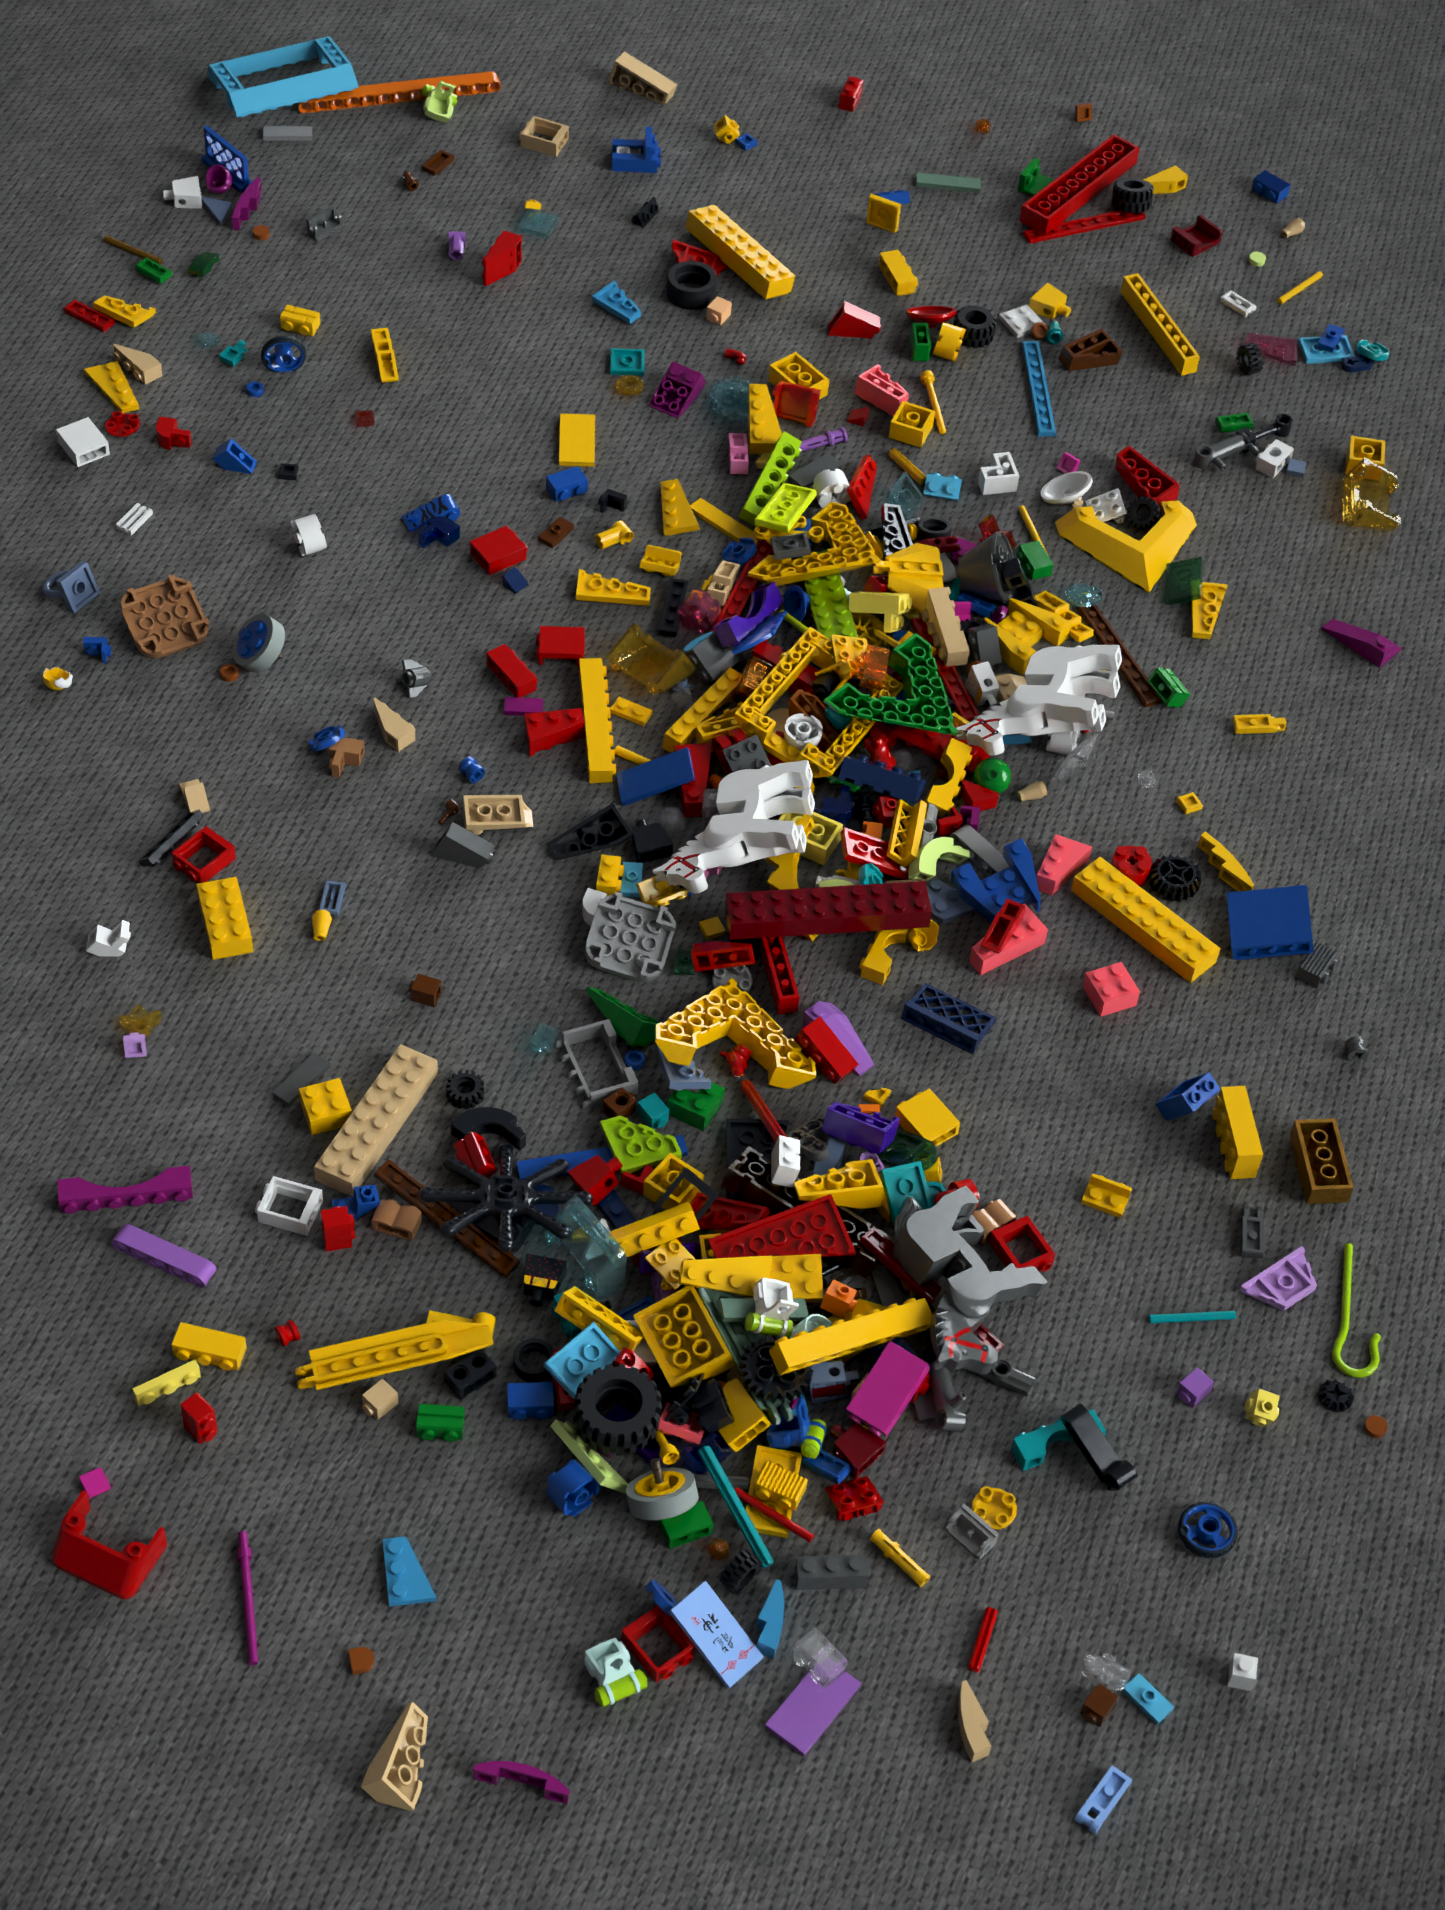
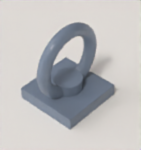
[42,561,100,613]

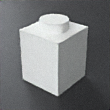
[1227,1653,1258,1691]

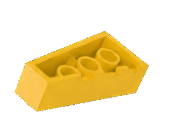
[748,384,782,454]

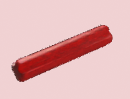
[967,1607,998,1673]

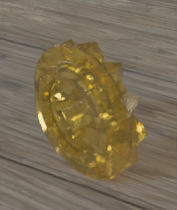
[616,375,644,397]

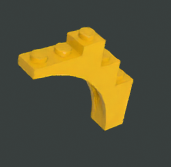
[764,813,819,942]

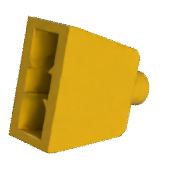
[1029,283,1071,320]

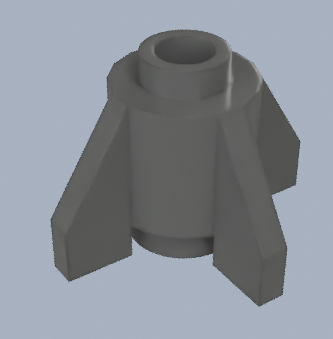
[395,659,431,698]

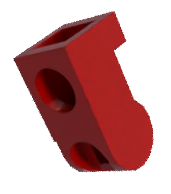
[612,1347,655,1381]

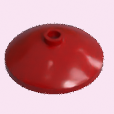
[906,306,957,328]

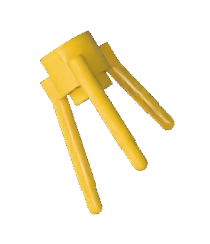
[815,659,859,694]

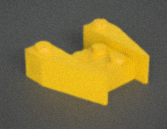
[984,598,1071,675]

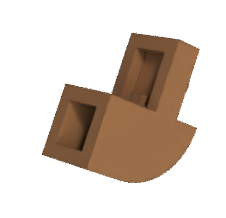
[329,738,365,778]

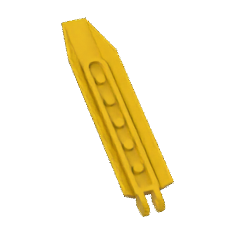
[295,1320,494,1390]

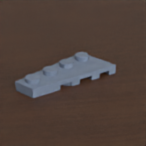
[655,1042,711,1091]

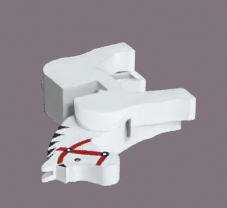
[956,645,1122,755]
[653,760,815,894]

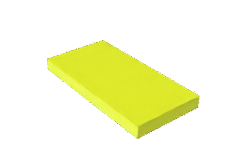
[755,483,816,533]

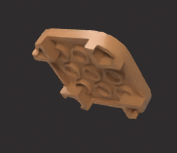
[120,575,209,658]

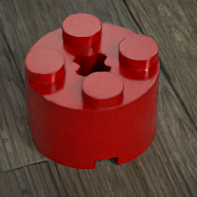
[1111,845,1152,887]

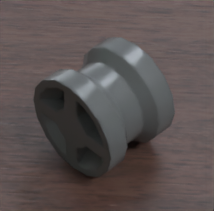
[1345,1036,1368,1061]

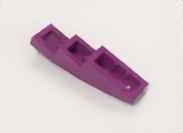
[232,177,262,231]

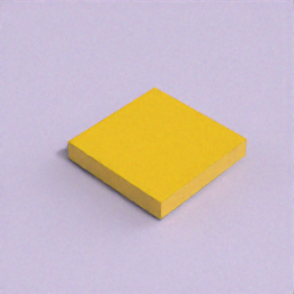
[866,194,901,233]

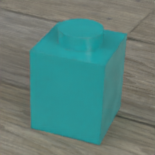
[637,1093,669,1129]

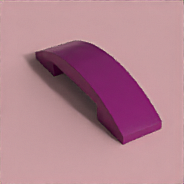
[473,1761,570,1805]

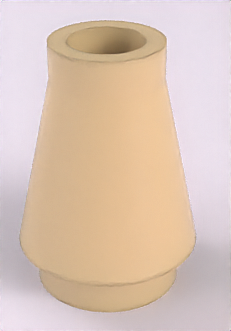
[1281,218,1305,238]
[1017,780,1047,802]

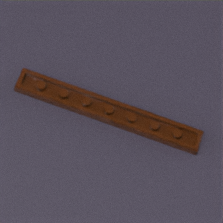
[1075,600,1162,708]
[374,1159,520,1278]

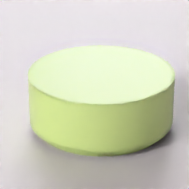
[1249,252,1266,266]

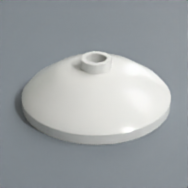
[1041,471,1093,504]

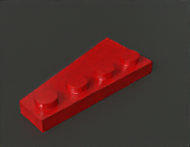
[846,454,877,520]

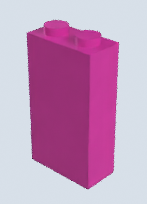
[846,1341,930,1438]

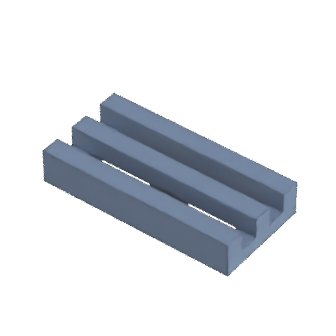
[319,880,346,917]

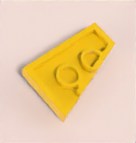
[93,296,156,328]

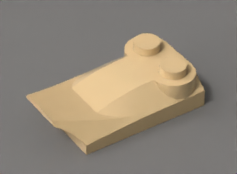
[463,795,533,835]

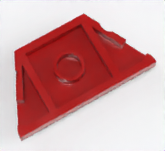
[671,239,729,276]

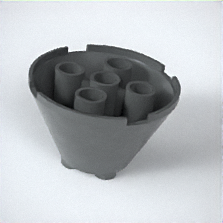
[955,531,1015,604]

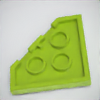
[600,1116,682,1175]

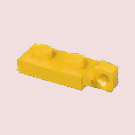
[1232,714,1286,734]

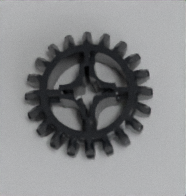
[1148,854,1202,902]

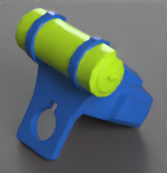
[766,1397,827,1459]

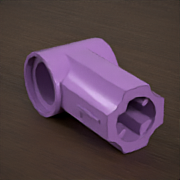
[448,231,466,260]

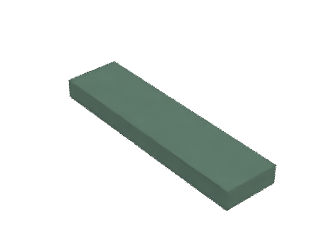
[916,172,981,193]
[719,1299,809,1322]

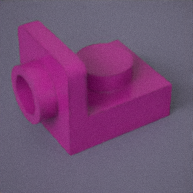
[960,805,980,831]

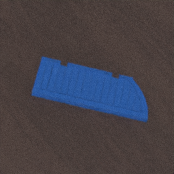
[732,611,787,655]

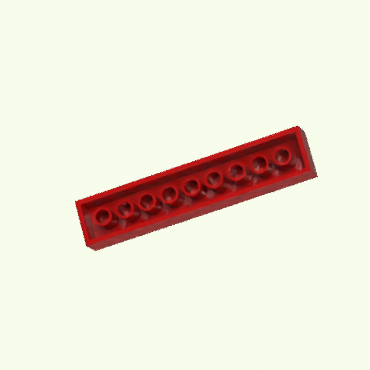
[1019,134,1140,235]

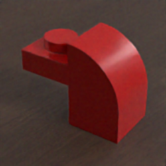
[156,416,192,450]

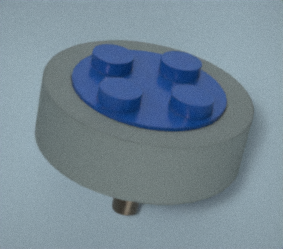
[232,614,285,673]

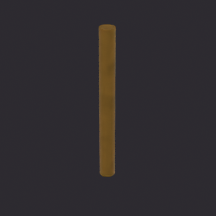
[104,235,163,265]

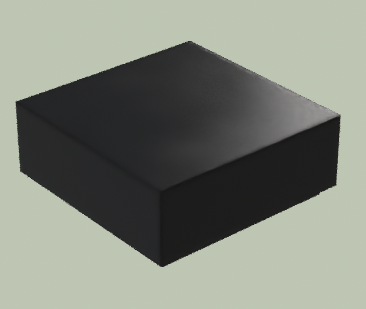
[279,463,299,481]

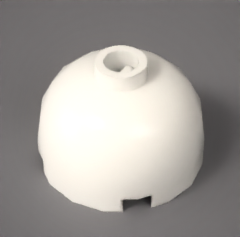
[784,713,823,751]

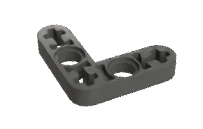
[787,1113,830,1162]

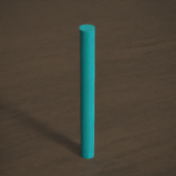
[1148,1311,1236,1324]

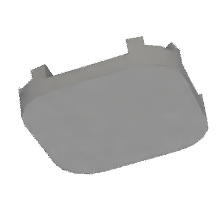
[584,892,676,982]

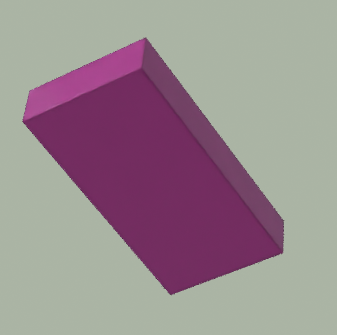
[504,697,543,716]

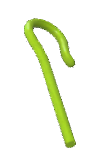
[1331,1243,1381,1378]

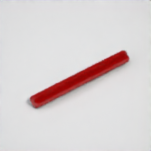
[740,1079,787,1142]

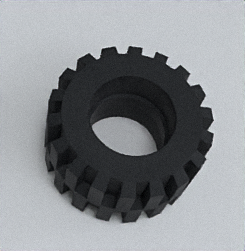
[1111,178,1154,213]
[953,305,996,348]

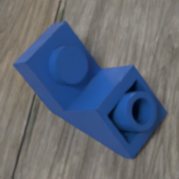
[331,1185,380,1219]

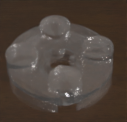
[1082,1653,1131,1690]

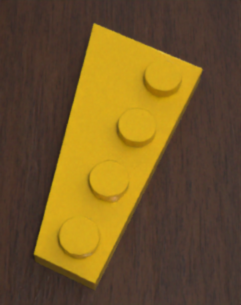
[84,361,139,413]
[660,478,700,536]
[576,569,651,606]
[1191,581,1228,639]
[678,1256,772,1298]

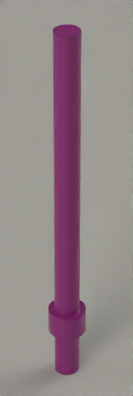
[237,1531,258,1665]

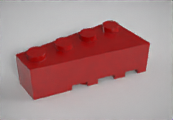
[750,639,820,696]
[674,743,712,818]

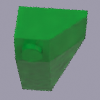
[586,987,660,1047]

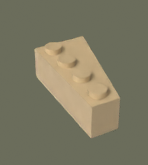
[608,51,677,105]
[922,587,970,667]

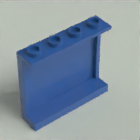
[1227,885,1314,960]

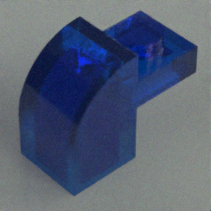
[418,516,460,548]
[821,785,855,825]
[679,1433,733,1474]

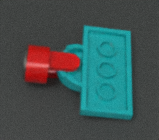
[879,1161,980,1227]

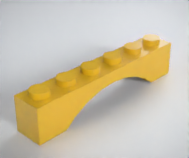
[662,667,745,753]

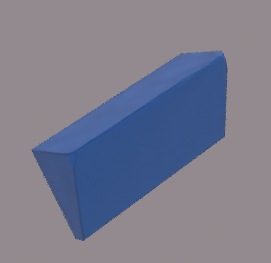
[874,190,910,204]

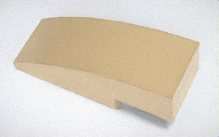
[705,560,740,606]
[958,1680,991,1763]

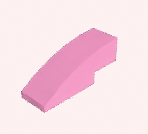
[729,433,749,474]

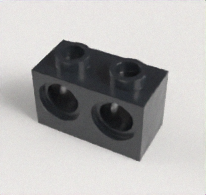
[444,1349,497,1400]

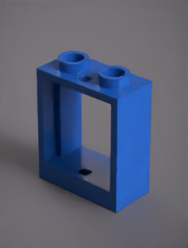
[1155,1072,1220,1121]

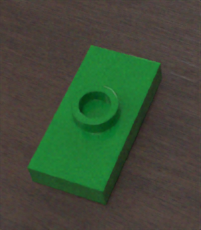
[135,257,172,284]
[1215,413,1254,433]

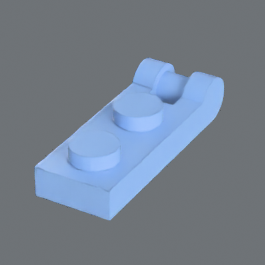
[1074,1765,1133,1834]

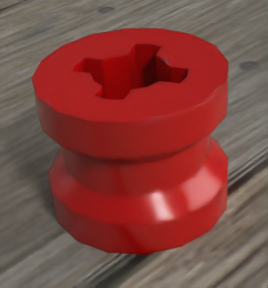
[274,1319,301,1347]

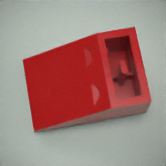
[482,230,522,286]

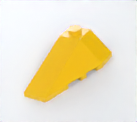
[794,1159,883,1209]

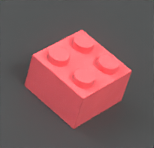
[1082,962,1140,1017]

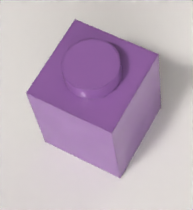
[1176,1367,1214,1408]

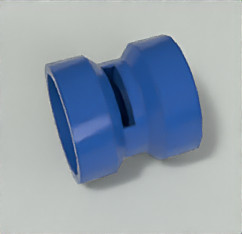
[458,756,485,783]

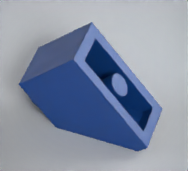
[213,439,257,474]

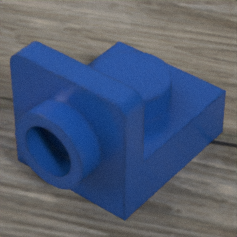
[83,637,111,663]

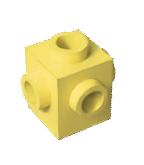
[1245,1389,1280,1426]

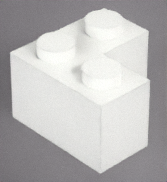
[978,452,1019,495]

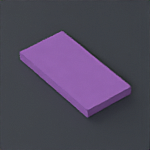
[765,1655,861,1757]

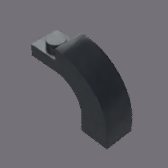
[450,1107,526,1150]

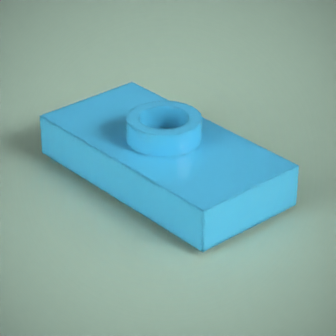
[621,862,643,898]
[1122,1673,1174,1725]

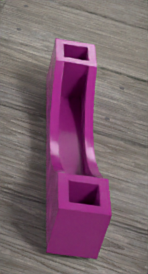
[57,1166,193,1214]

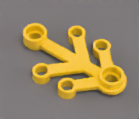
[754,516,824,545]

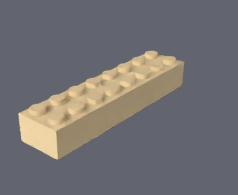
[314,1044,438,1197]

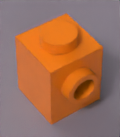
[820,1279,857,1319]

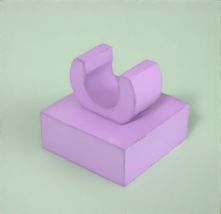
[123,1032,147,1058]

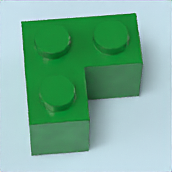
[667,1082,725,1131]

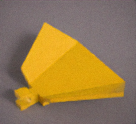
[873,543,944,614]

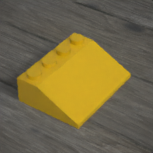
[633,1286,736,1388]

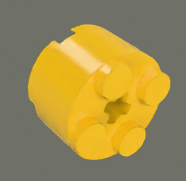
[933,322,966,362]

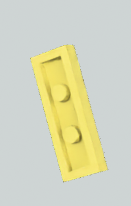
[133,1360,201,1406]

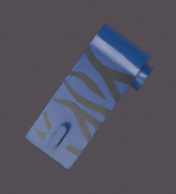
[402,494,460,532]

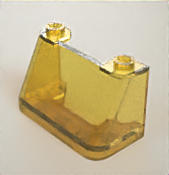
[1342,458,1400,531]
[606,622,696,695]

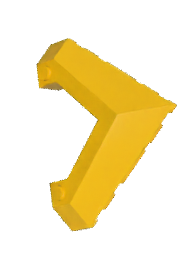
[748,501,880,586]
[1055,501,1197,593]
[655,978,816,1089]

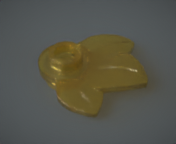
[119,1005,162,1038]

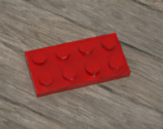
[840,827,911,880]

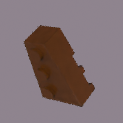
[1058,328,1123,371]

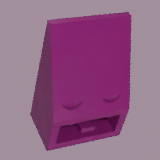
[648,361,706,418]

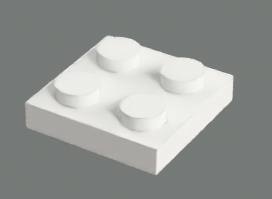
[999,305,1046,338]

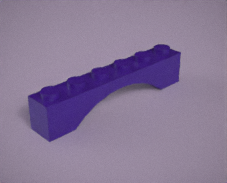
[713,582,783,647]

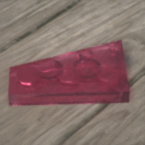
[1246,333,1297,366]

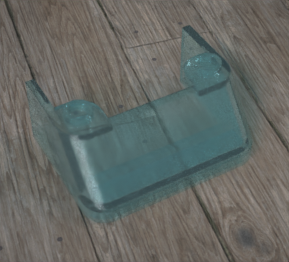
[544,1196,626,1301]

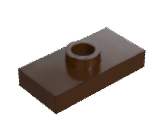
[538,517,574,548]

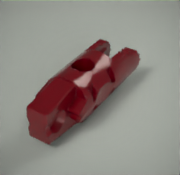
[914,535,961,553]

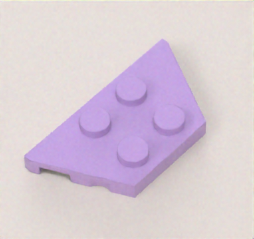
[1240,1246,1317,1311]

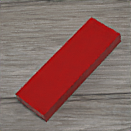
[63,299,115,332]

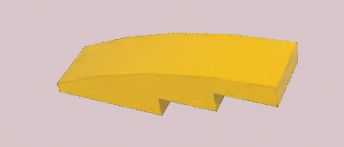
[371,328,399,383]
[1035,590,1094,643]
[1197,831,1255,891]

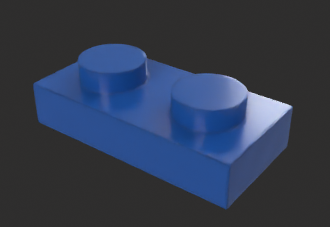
[956,592,996,617]

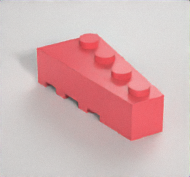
[969,903,1048,975]

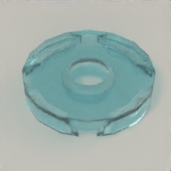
[1066,583,1102,607]

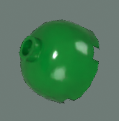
[973,757,1011,794]

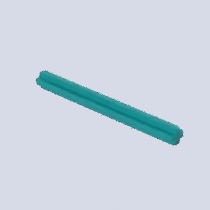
[698,1446,773,1568]

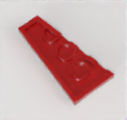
[690,1192,770,1229]

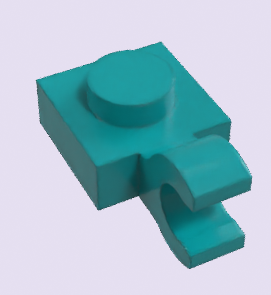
[219,340,248,367]

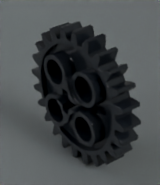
[739,1335,813,1404]

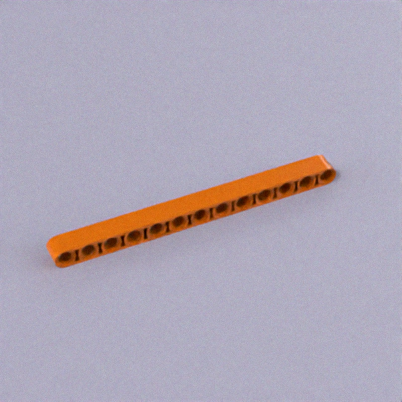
[297,71,501,113]

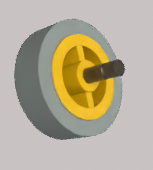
[626,1458,698,1520]

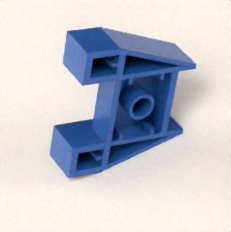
[951,838,1041,923]

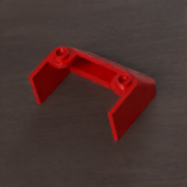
[52,1490,167,1599]

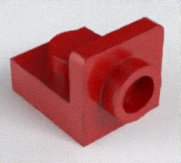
[936,807,963,837]

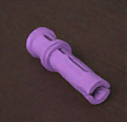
[799,427,848,452]

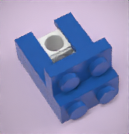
[612,127,661,173]

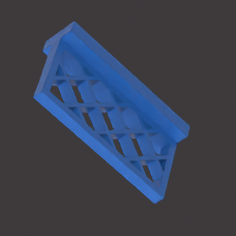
[201,126,252,193]

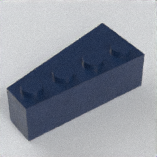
[838,753,927,803]

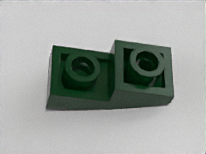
[188,252,219,277]

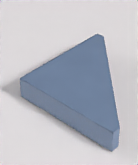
[202,197,232,225]

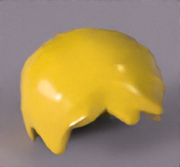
[908,920,939,952]

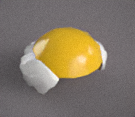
[43,667,73,691]

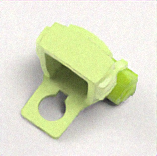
[422,81,457,122]

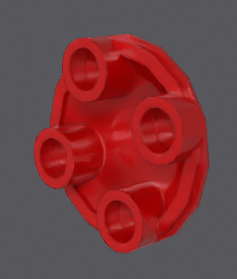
[105,411,140,437]

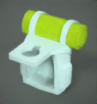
[584,1638,648,1707]

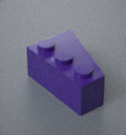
[822,1102,900,1154]

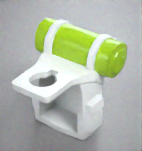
[745,1278,799,1338]

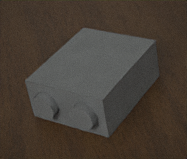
[684,631,744,685]

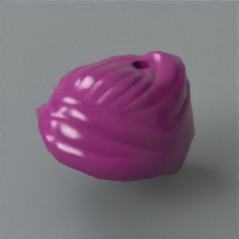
[206,164,232,194]

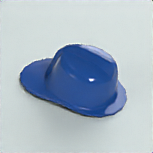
[783,585,811,627]

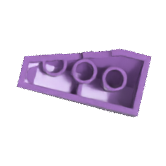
[802,1001,874,1076]

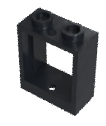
[651,1166,719,1235]

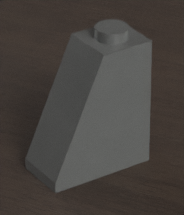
[431,822,494,868]

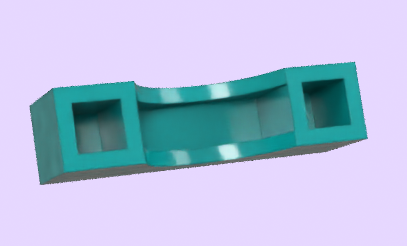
[1011,1409,1106,1471]

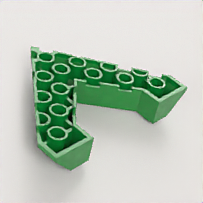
[823,633,958,736]

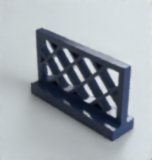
[901,983,997,1054]

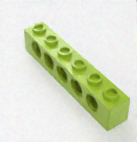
[738,431,802,527]

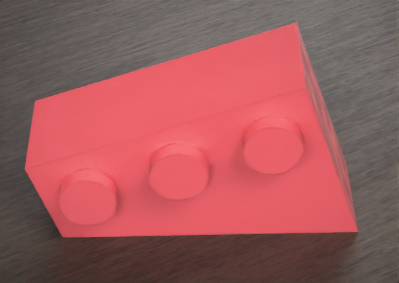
[1036,834,1092,895]

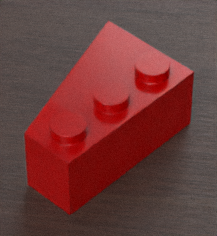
[524,708,584,756]
[794,1016,859,1084]

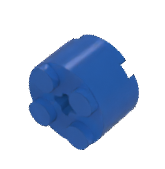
[546,1460,600,1516]

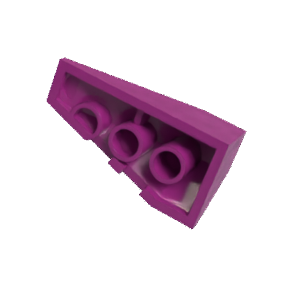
[1322,619,1402,668]

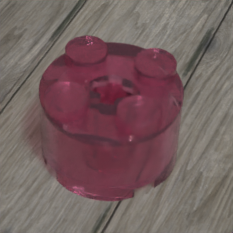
[678,589,721,633]

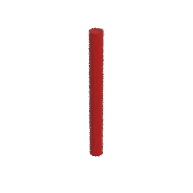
[734,1487,815,1543]

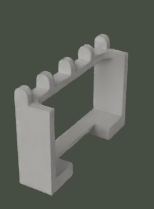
[554,1019,639,1109]

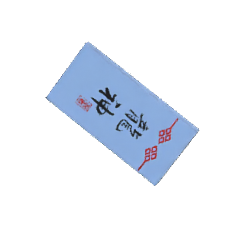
[669,1581,764,1688]

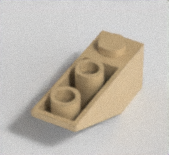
[113,344,162,385]
[373,698,415,752]

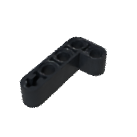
[1061,1403,1137,1491]

